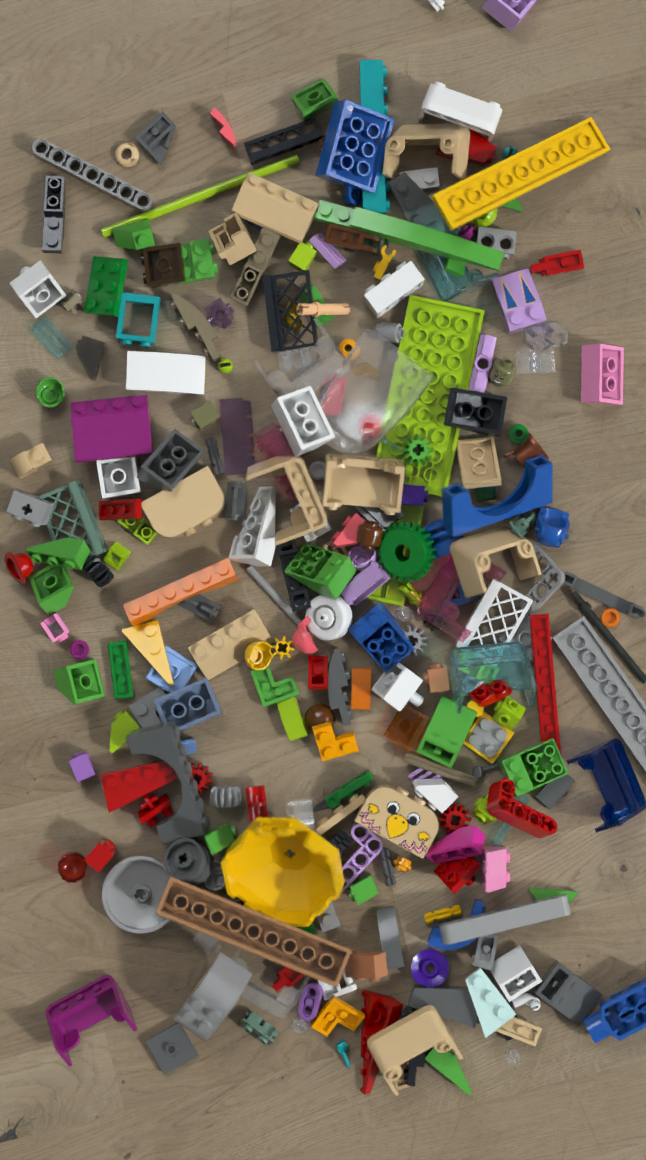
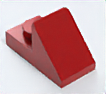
[308,656,328,689]

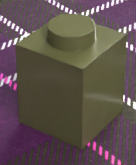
[190,401,221,430]

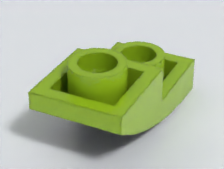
[116,517,157,545]
[277,697,308,741]

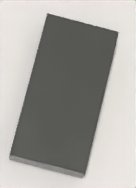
[535,774,575,809]

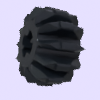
[83,555,114,588]

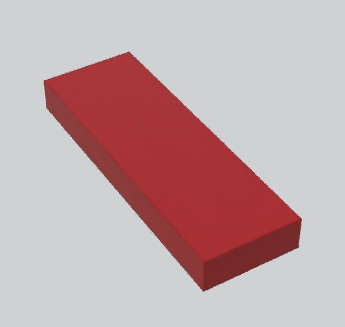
[99,499,142,521]

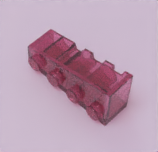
[254,422,317,503]

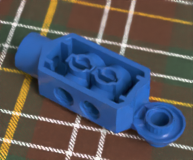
[582,978,646,1044]

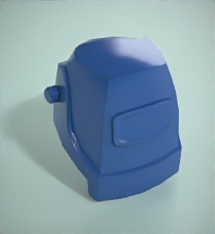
[535,506,570,548]

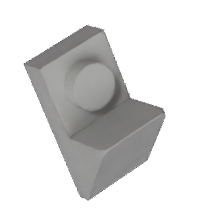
[472,934,498,971]

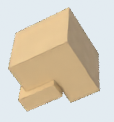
[208,212,257,265]

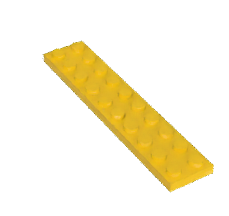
[431,117,611,231]

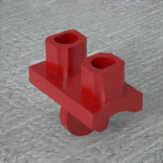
[245,785,268,822]
[137,793,173,828]

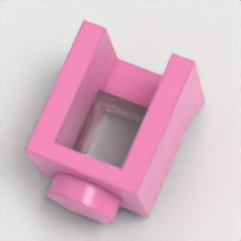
[40,611,70,643]

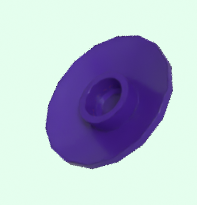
[411,949,449,988]

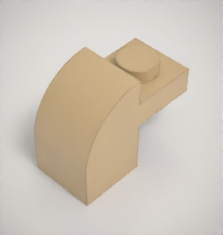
[10,443,52,479]

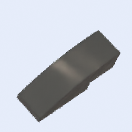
[376,907,404,970]

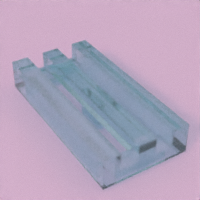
[32,317,72,359]

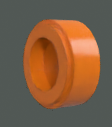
[600,608,620,627]

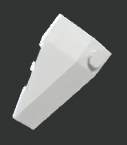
[229,486,276,566]

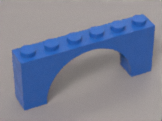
[442,455,553,537]

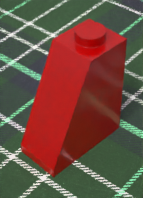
[436,128,497,166]

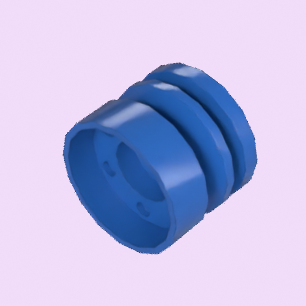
[424,518,464,561]

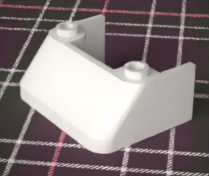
[418,82,503,142]

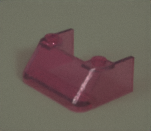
[417,553,506,642]

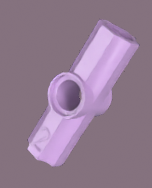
[468,334,497,393]

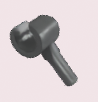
[472,763,499,778]

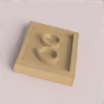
[456,436,502,489]

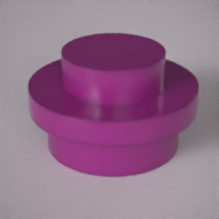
[459,224,477,240]
[70,640,89,659]

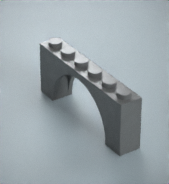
[126,720,210,844]

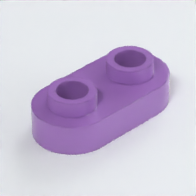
[298,982,323,1021]

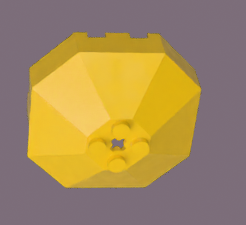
[221,817,345,927]

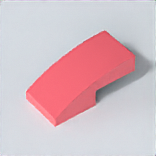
[210,108,237,148]

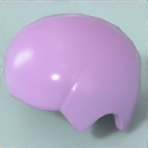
[348,545,377,571]

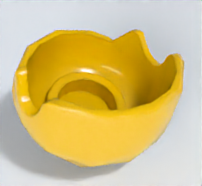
[245,641,273,670]

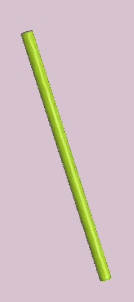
[101,153,300,238]

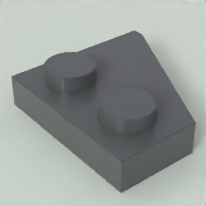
[135,112,176,166]

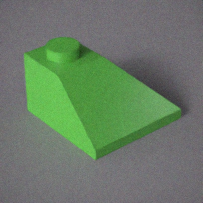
[29,565,74,616]
[53,659,105,704]

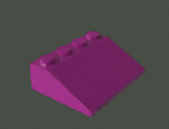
[71,395,153,463]

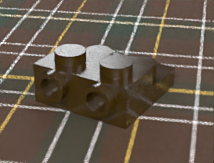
[141,243,186,288]

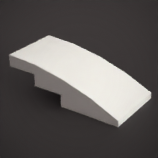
[126,351,206,395]

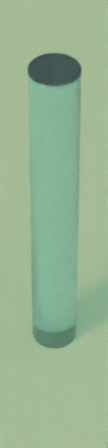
[491,795,530,847]

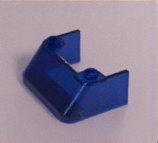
[566,738,646,833]

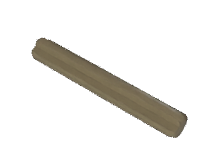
[403,752,477,787]

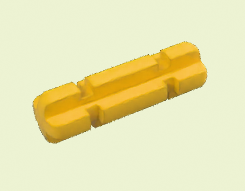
[424,905,462,924]

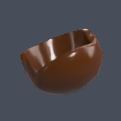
[304,704,335,731]

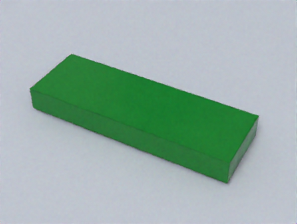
[107,640,134,700]

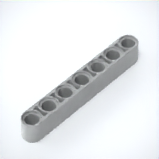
[32,139,152,212]
[439,894,571,945]

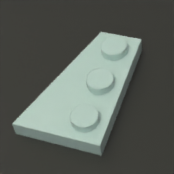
[465,967,516,1038]

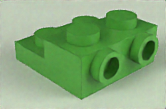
[178,239,218,285]

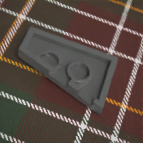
[388,173,443,227]

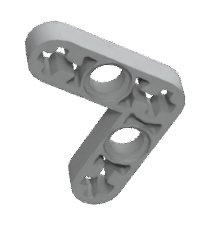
[520,542,565,613]

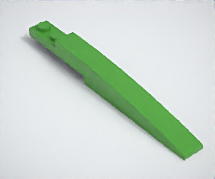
[314,200,504,271]

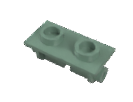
[509,512,537,538]
[239,1010,279,1045]

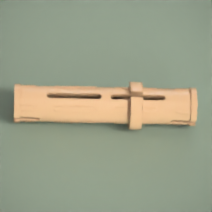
[296,302,350,317]

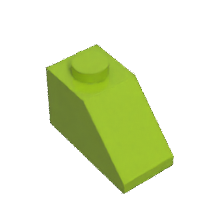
[109,710,142,754]

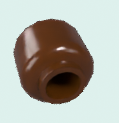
[356,521,383,550]

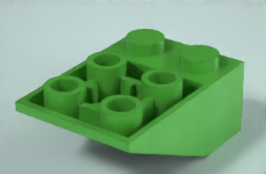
[284,543,357,600]
[416,695,477,768]
[497,738,569,797]

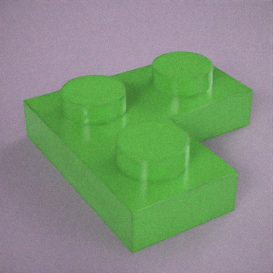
[250,666,299,707]

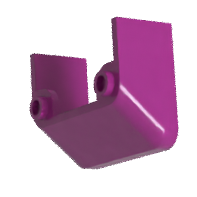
[45,975,138,1067]

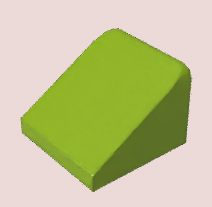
[103,542,131,571]

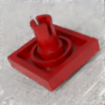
[433,857,482,894]

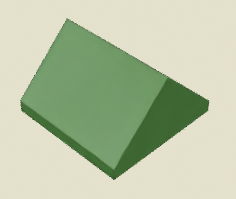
[291,78,338,121]

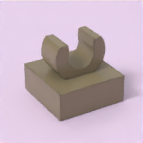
[59,288,85,314]

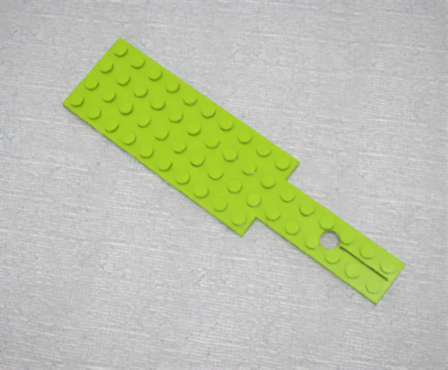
[366,295,485,606]

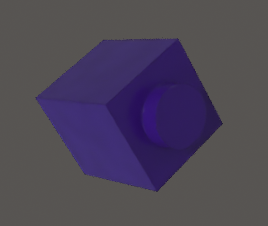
[401,484,428,506]

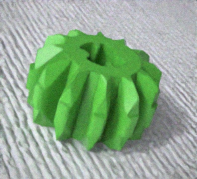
[400,434,434,467]

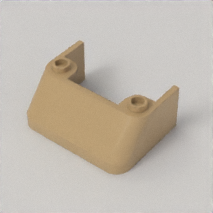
[383,123,470,181]
[246,456,327,545]
[450,526,541,598]
[367,1005,463,1096]

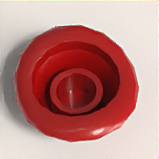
[4,552,33,584]

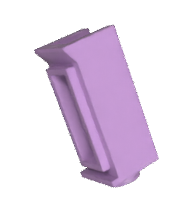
[341,561,390,606]

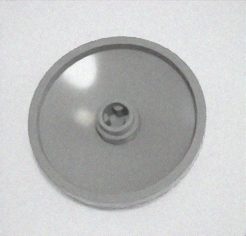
[102,855,172,933]

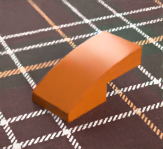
[351,668,371,709]

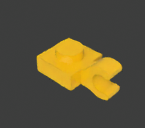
[373,245,396,279]

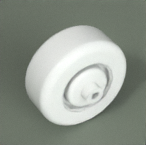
[305,595,352,640]

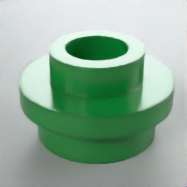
[509,424,528,443]

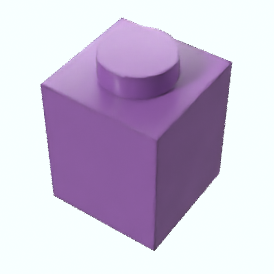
[69,751,97,782]

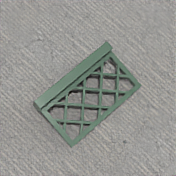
[38,480,108,559]

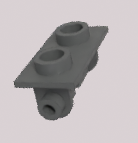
[224,482,247,521]
[179,594,222,623]

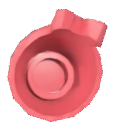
[292,616,318,654]

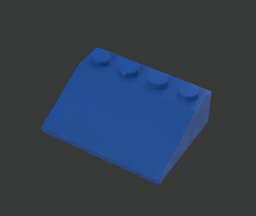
[315,99,394,193]

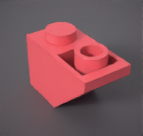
[330,513,366,548]

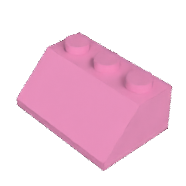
[580,344,624,405]

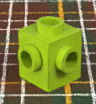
[492,696,526,731]
[471,793,497,825]

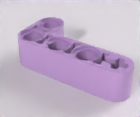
[340,823,383,895]

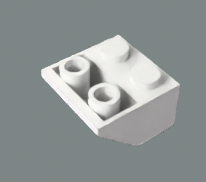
[491,945,542,1002]

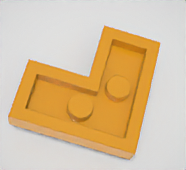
[312,721,359,762]
[311,995,365,1036]

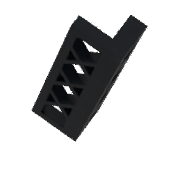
[244,117,323,165]

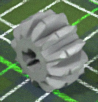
[402,625,428,657]
[210,785,242,808]

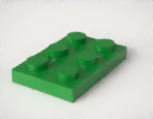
[83,256,128,317]

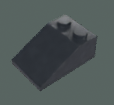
[444,387,508,437]

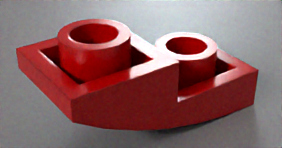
[468,678,512,707]

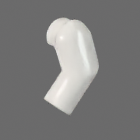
[512,993,541,1011]

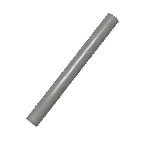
[246,565,302,625]

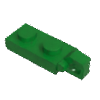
[325,769,374,809]

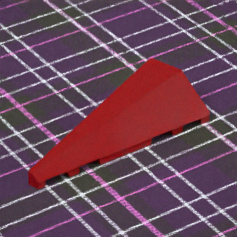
[360,990,403,1094]

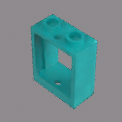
[116,292,161,347]

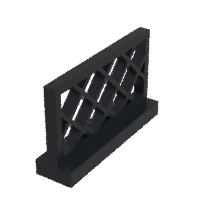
[262,270,319,354]

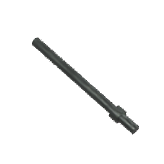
[570,590,646,684]

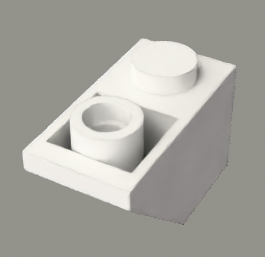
[413,779,458,813]

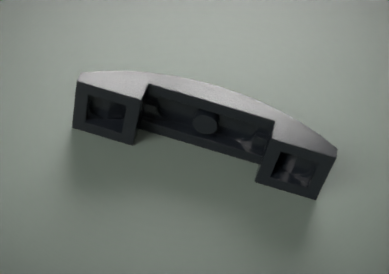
[276,539,311,612]

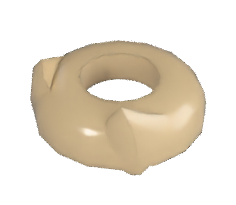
[115,143,139,167]

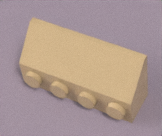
[231,172,319,244]
[188,609,274,680]

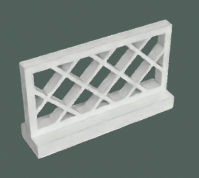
[455,577,533,667]

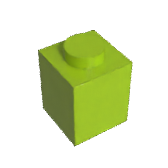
[289,241,317,271]

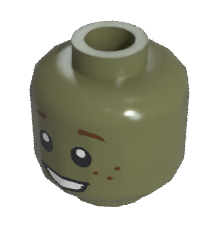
[489,358,517,388]

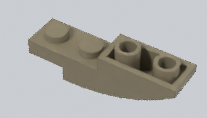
[230,227,281,306]
[170,294,221,362]

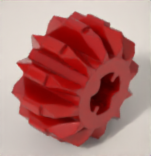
[191,762,213,795]
[439,803,472,834]

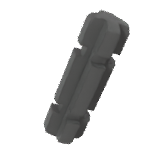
[205,438,224,475]
[379,848,396,886]

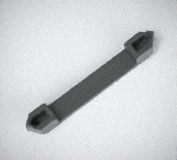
[563,572,646,619]

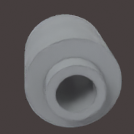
[375,322,404,343]

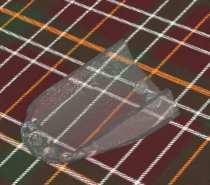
[317,328,435,453]

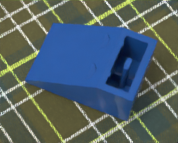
[348,601,415,673]

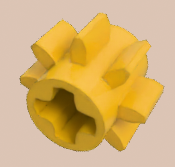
[271,636,295,660]

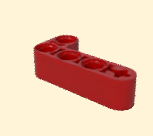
[486,778,557,838]

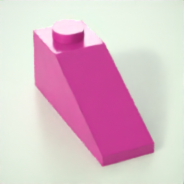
[425,825,485,864]

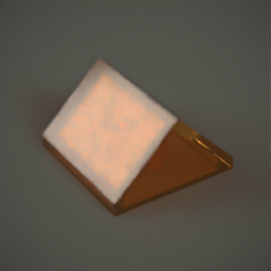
[384,704,430,751]

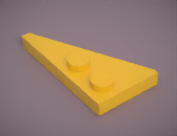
[122,620,174,685]

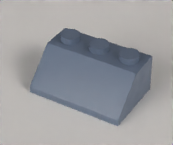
[153,677,223,732]

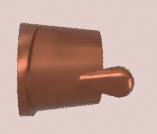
[503,432,549,469]

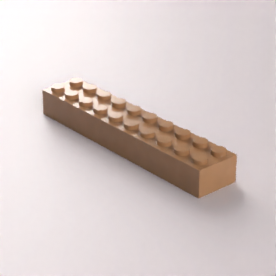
[156,877,352,987]

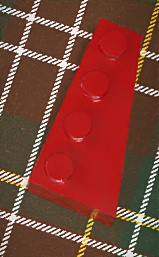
[100,760,179,813]

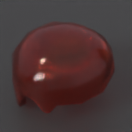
[58,851,87,883]

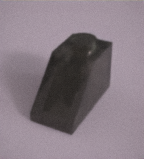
[76,336,107,381]

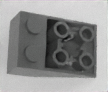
[533,959,602,1025]

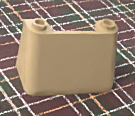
[322,454,405,515]

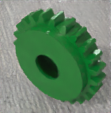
[376,521,436,583]

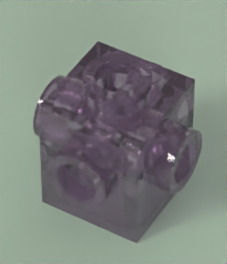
[204,298,235,329]

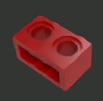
[84,838,117,873]

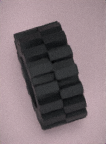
[328,829,353,854]

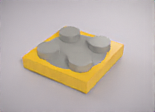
[463,711,514,764]

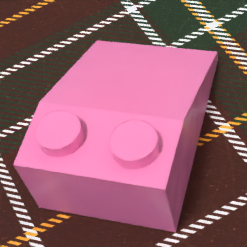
[482,846,510,892]

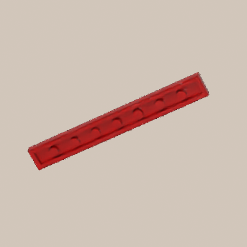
[529,613,561,754]

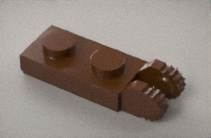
[324,223,380,253]

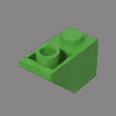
[348,873,379,905]

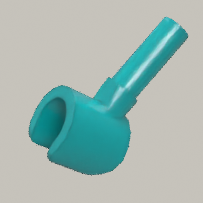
[336,1039,351,1068]

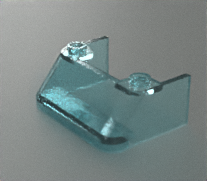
[418,215,499,302]
[450,642,537,714]

